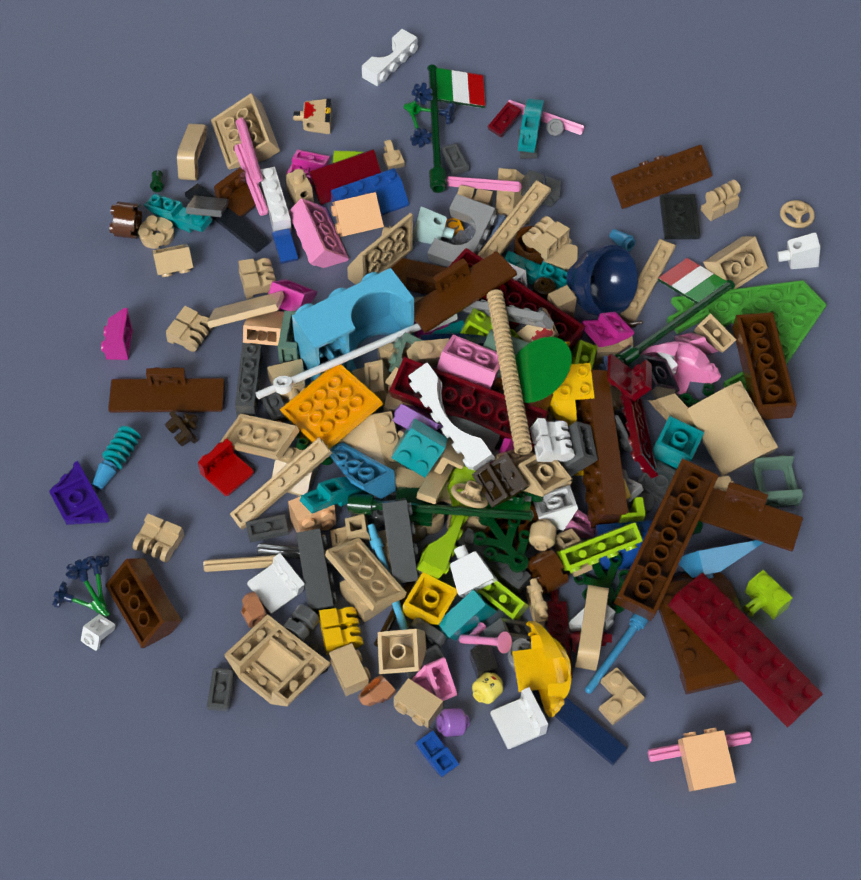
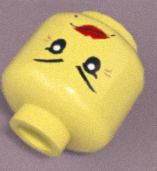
[472,672,503,704]

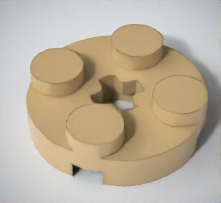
[138,215,174,249]

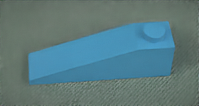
[330,442,396,499]
[679,540,763,579]

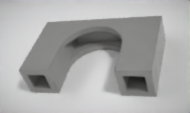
[427,194,497,268]

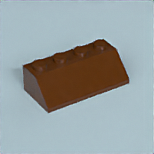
[105,558,182,648]

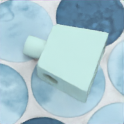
[413,207,455,244]

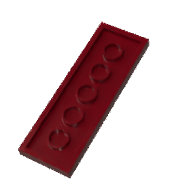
[620,391,658,479]

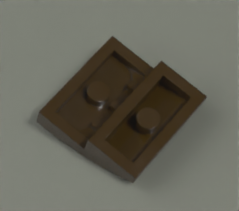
[472,453,529,508]

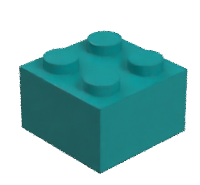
[653,416,704,468]
[391,418,447,478]

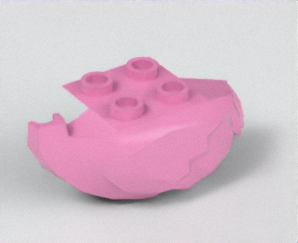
[640,341,721,394]

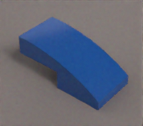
[272,228,298,264]
[415,731,459,777]

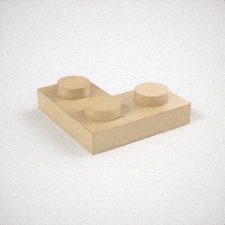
[599,667,645,725]

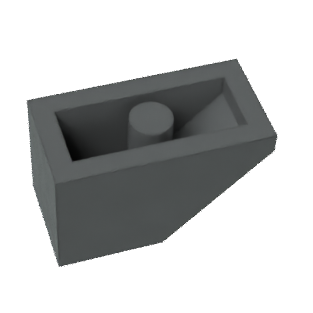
[484,618,531,649]

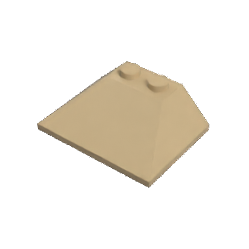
[225,614,330,707]

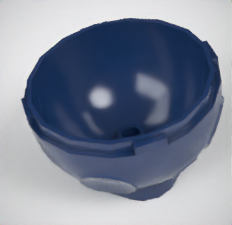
[567,245,638,316]

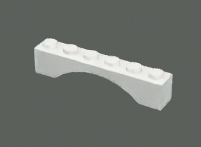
[408,363,496,472]

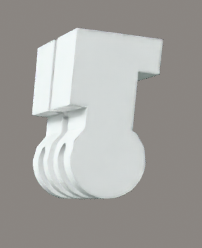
[530,418,575,462]

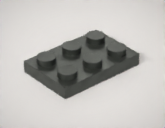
[659,194,700,240]

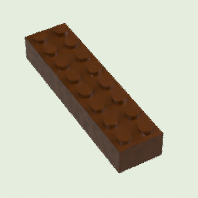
[575,370,628,529]
[614,458,719,621]

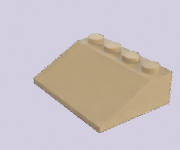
[211,93,280,170]
[347,213,413,285]
[686,381,778,476]
[337,411,405,497]

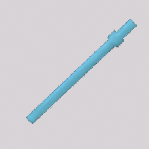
[367,524,408,630]

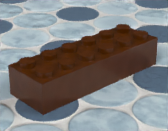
[732,312,797,420]

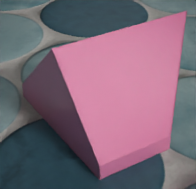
[674,332,718,355]
[564,509,595,539]
[411,657,457,701]

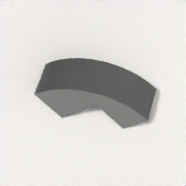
[442,415,500,453]

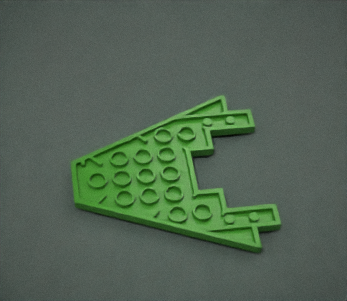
[667,280,826,392]

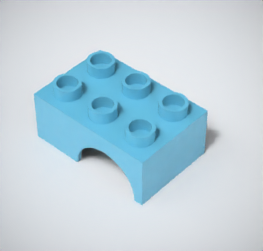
[292,268,414,382]

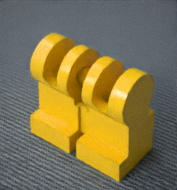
[319,607,363,655]

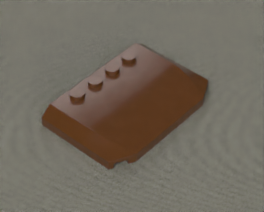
[658,572,742,694]

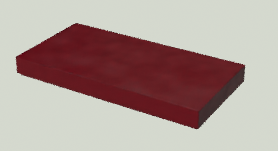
[309,149,381,205]

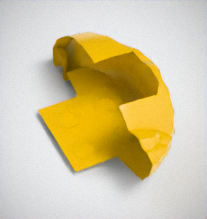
[549,341,594,426]
[512,621,572,717]

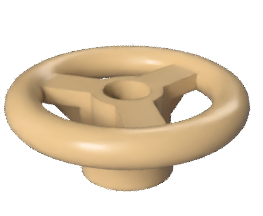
[780,200,815,228]
[451,480,489,508]

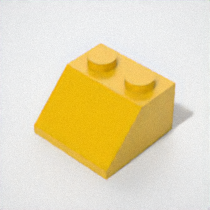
[403,572,458,625]

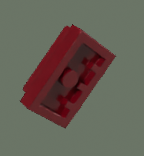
[607,354,652,401]

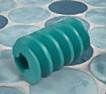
[102,426,141,470]

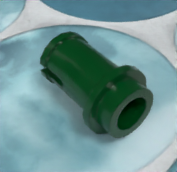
[150,170,164,193]

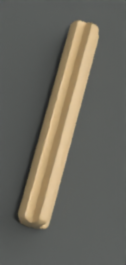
[203,555,276,572]

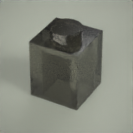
[470,644,498,679]

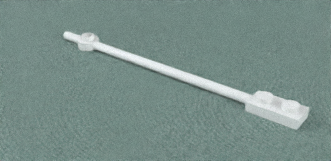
[256,314,457,399]

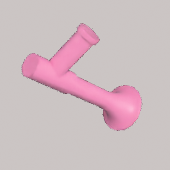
[459,622,512,653]

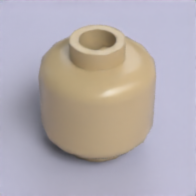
[529,519,556,551]

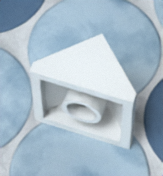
[534,485,578,531]

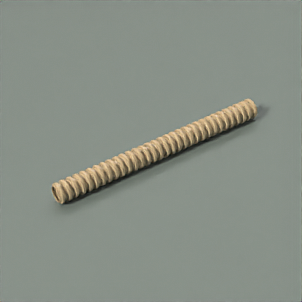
[487,290,532,455]

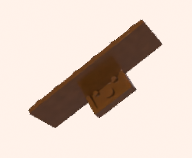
[611,145,713,209]
[414,251,517,333]
[391,258,447,295]
[108,367,224,413]
[698,482,803,552]

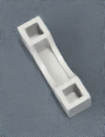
[362,29,418,86]
[259,167,292,232]

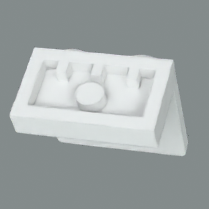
[247,553,305,614]
[490,687,548,749]

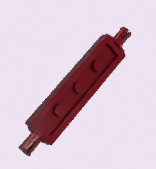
[546,589,573,678]

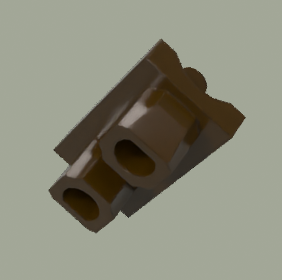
[165,410,199,446]

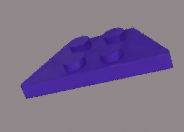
[49,461,110,525]

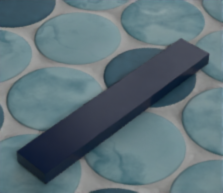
[516,682,627,766]

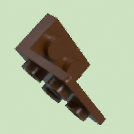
[214,167,264,217]

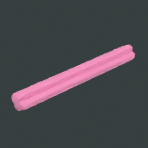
[508,100,584,135]
[236,117,263,184]
[235,143,268,216]
[447,176,522,192]
[648,731,752,762]

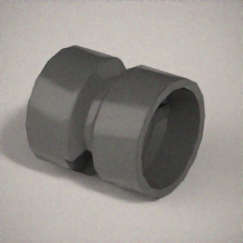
[283,604,320,642]

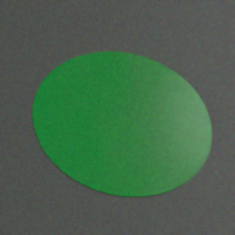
[515,337,572,403]

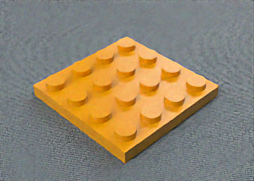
[280,364,383,449]

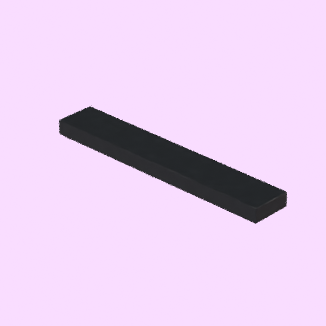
[185,183,269,254]

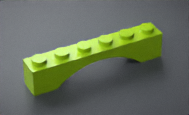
[417,466,476,579]

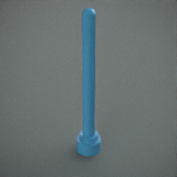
[585,613,648,694]

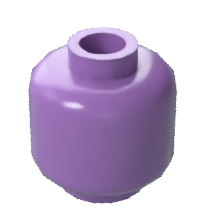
[436,708,469,737]

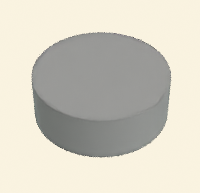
[547,119,564,137]

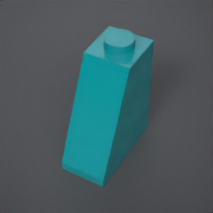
[439,589,498,641]

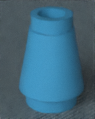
[609,229,636,252]
[92,460,117,490]

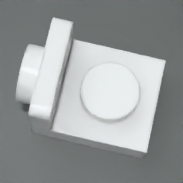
[81,614,115,651]

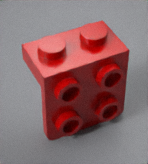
[198,439,254,496]

